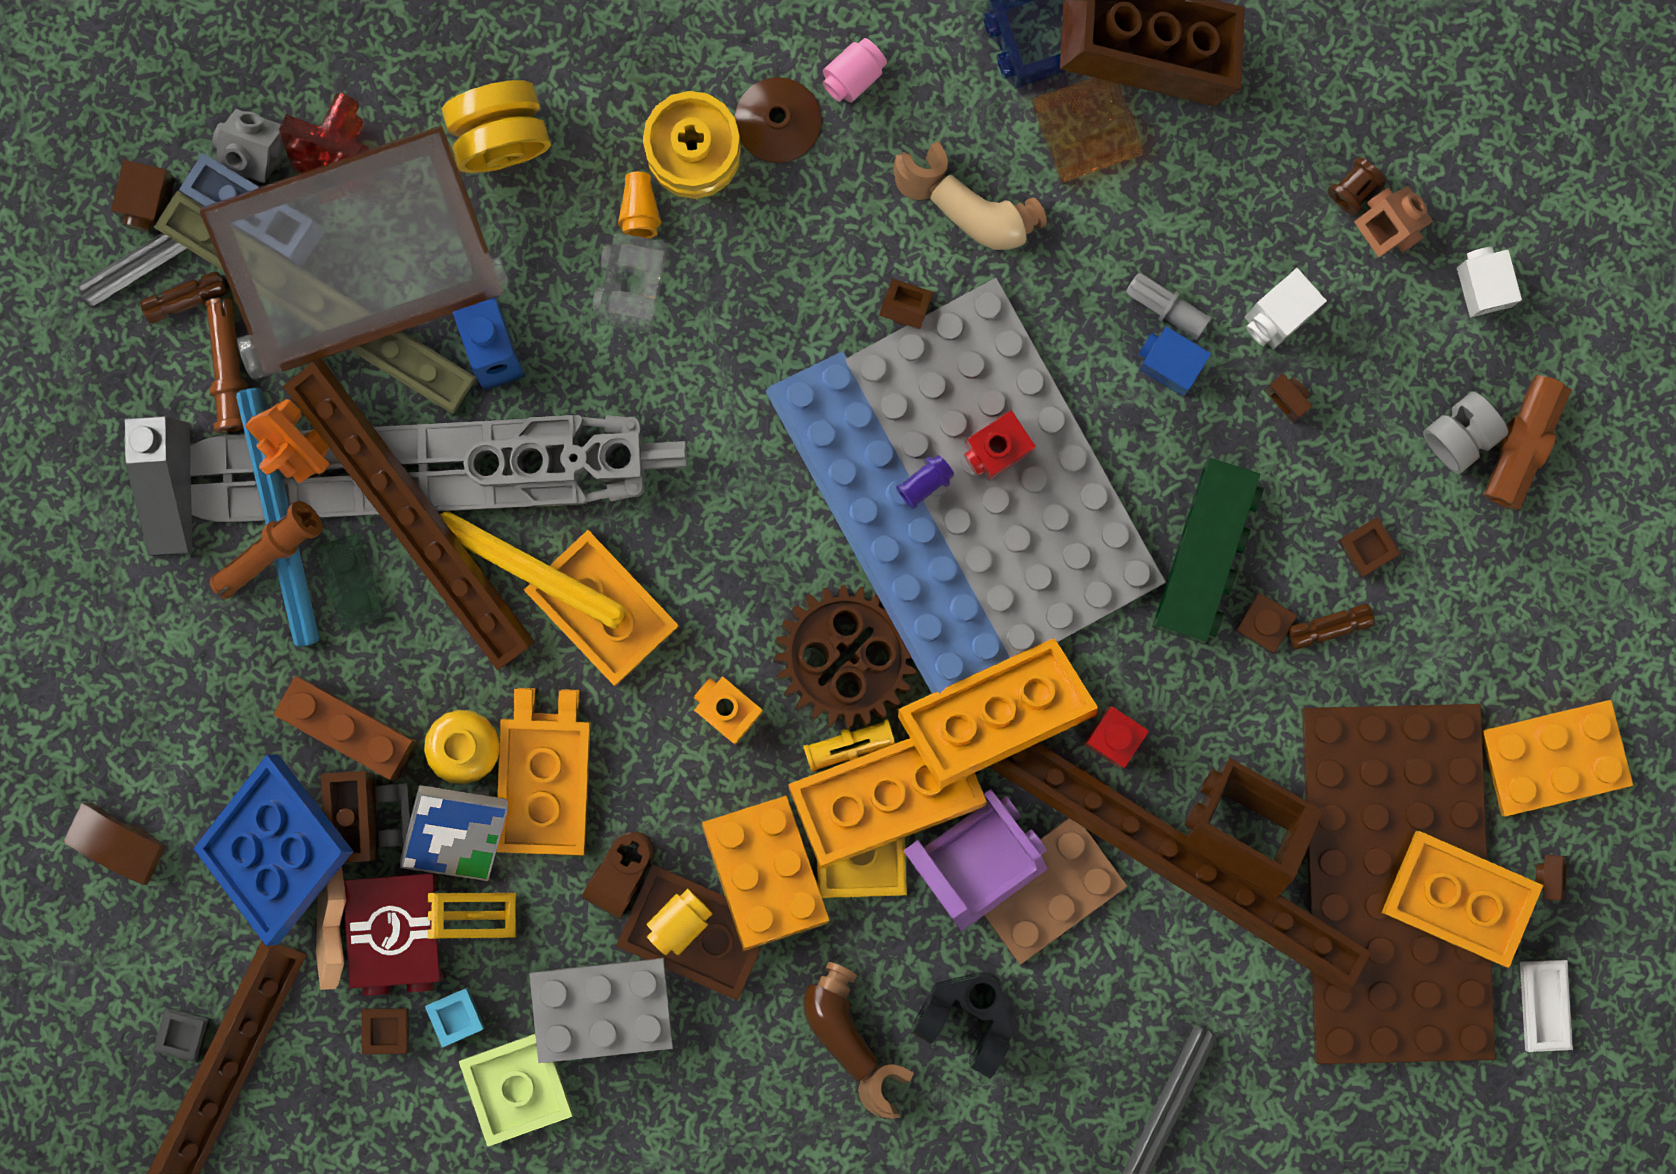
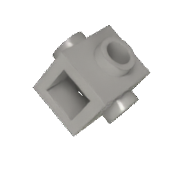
[212,109,285,183]

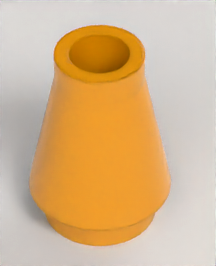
[618,172,661,240]

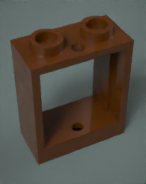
[1183,758,1323,897]

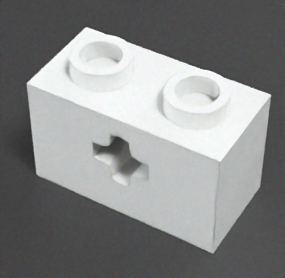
[1244,268,1327,350]

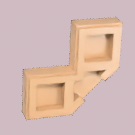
[316,867,346,990]

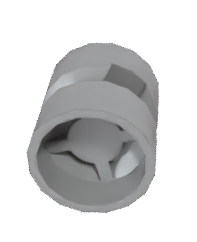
[1423,392,1508,474]

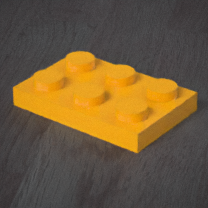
[524,530,679,687]
[1482,700,1633,817]
[702,796,830,951]
[1381,831,1543,968]

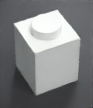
[1457,247,1522,318]

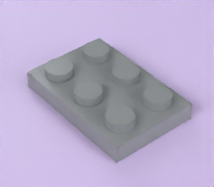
[529,958,674,1063]

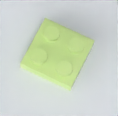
[459,1034,574,1146]

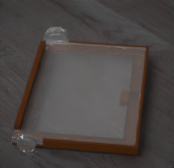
[199,125,509,380]

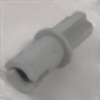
[1126,273,1211,340]

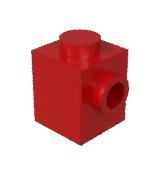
[963,410,1036,481]

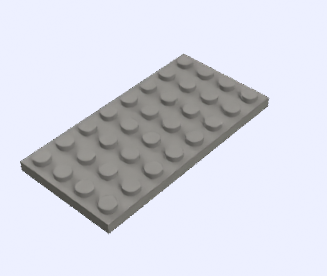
[845,278,1166,658]

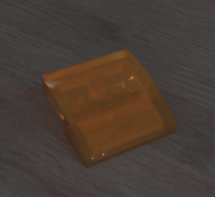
[1030,77,1144,183]

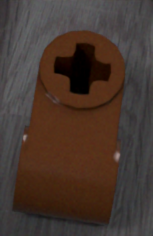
[581,832,654,919]

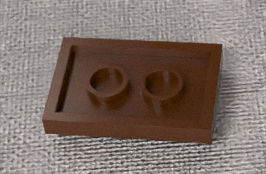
[616,864,762,1001]

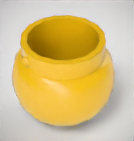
[424,710,500,785]

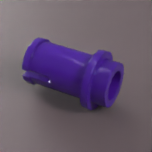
[896,455,954,509]

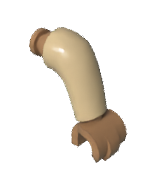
[893,141,1047,250]

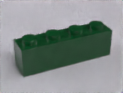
[1152,457,1264,644]

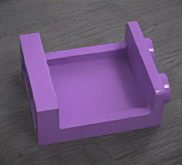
[903,789,1048,932]

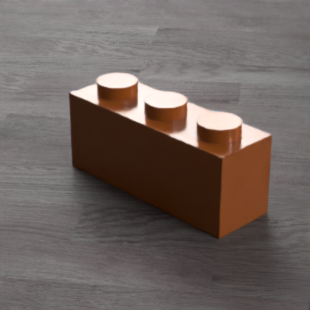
[273,676,419,780]

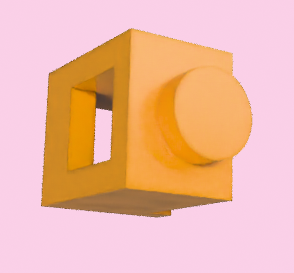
[694,676,764,745]

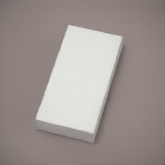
[1520,960,1573,1052]

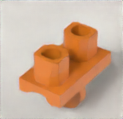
[245,399,330,483]

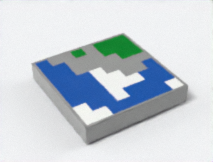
[400,785,508,881]

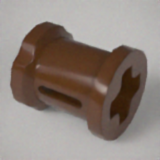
[1328,157,1386,216]

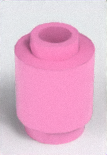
[822,38,887,103]

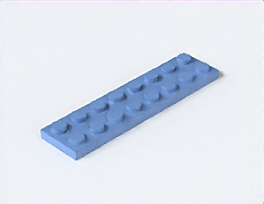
[765,351,1010,694]

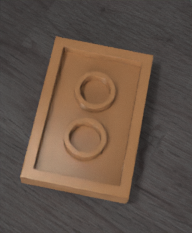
[984,818,1127,965]

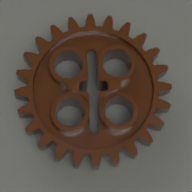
[773,585,916,729]

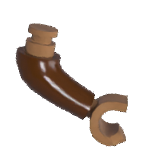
[803,962,914,1119]

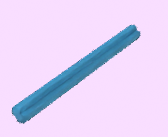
[236,388,319,647]

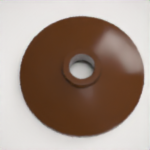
[735,77,821,163]

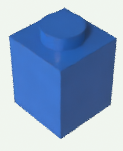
[1138,326,1211,396]

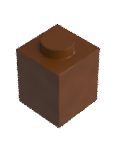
[111,160,175,232]

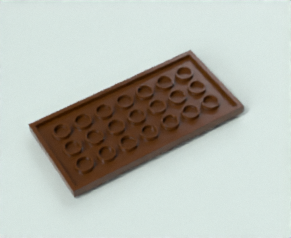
[1302,704,1495,1064]

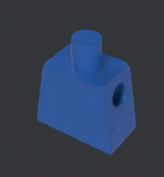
[453,298,525,391]

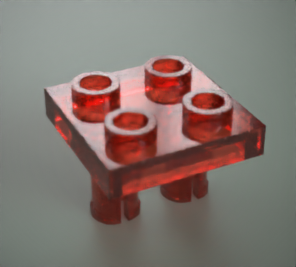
[279,93,377,194]

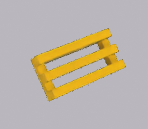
[428,893,516,939]

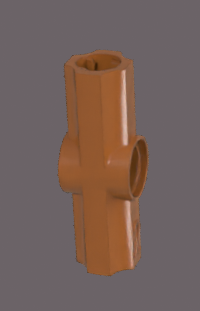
[1482,375,1572,510]

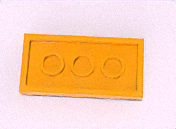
[898,639,1098,789]
[788,738,987,869]

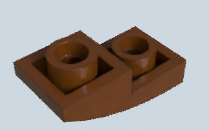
[63,803,166,885]

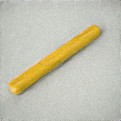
[440,511,626,628]

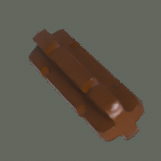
[140,271,227,323]
[1288,604,1375,649]

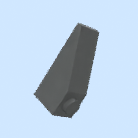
[125,416,192,556]

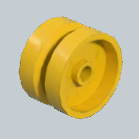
[441,80,551,173]
[643,91,741,199]

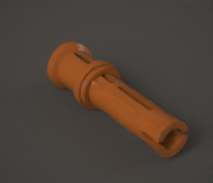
[205,298,249,434]
[210,501,322,599]

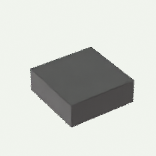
[153,1007,210,1063]

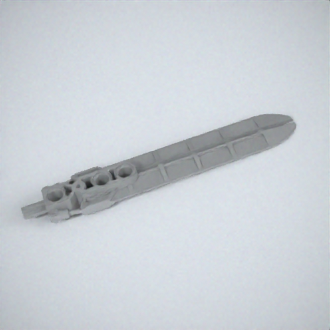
[190,415,687,522]

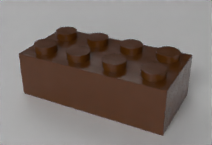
[1060,0,1245,106]

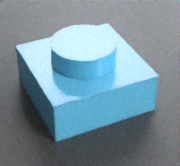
[425,987,485,1047]

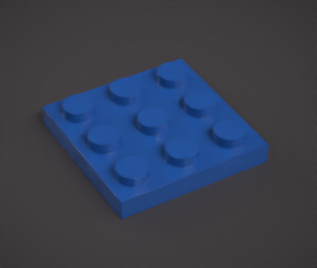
[193,754,353,946]

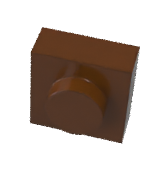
[879,278,933,329]
[1264,373,1312,423]
[1338,517,1401,578]
[1235,593,1297,654]
[1536,855,1568,901]
[362,1007,409,1054]

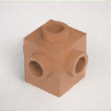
[1354,186,1433,257]

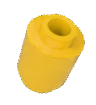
[647,888,713,956]

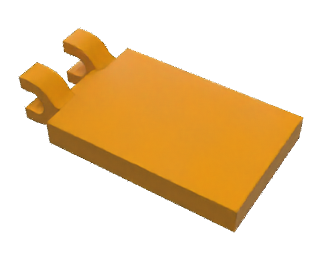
[496,688,591,855]

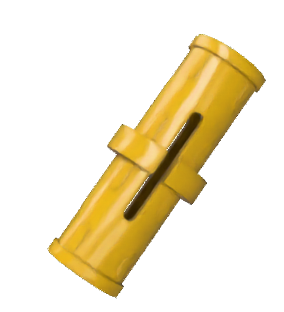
[803,719,895,772]

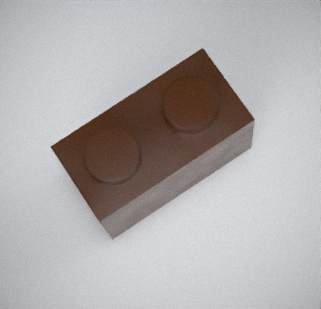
[321,771,379,863]

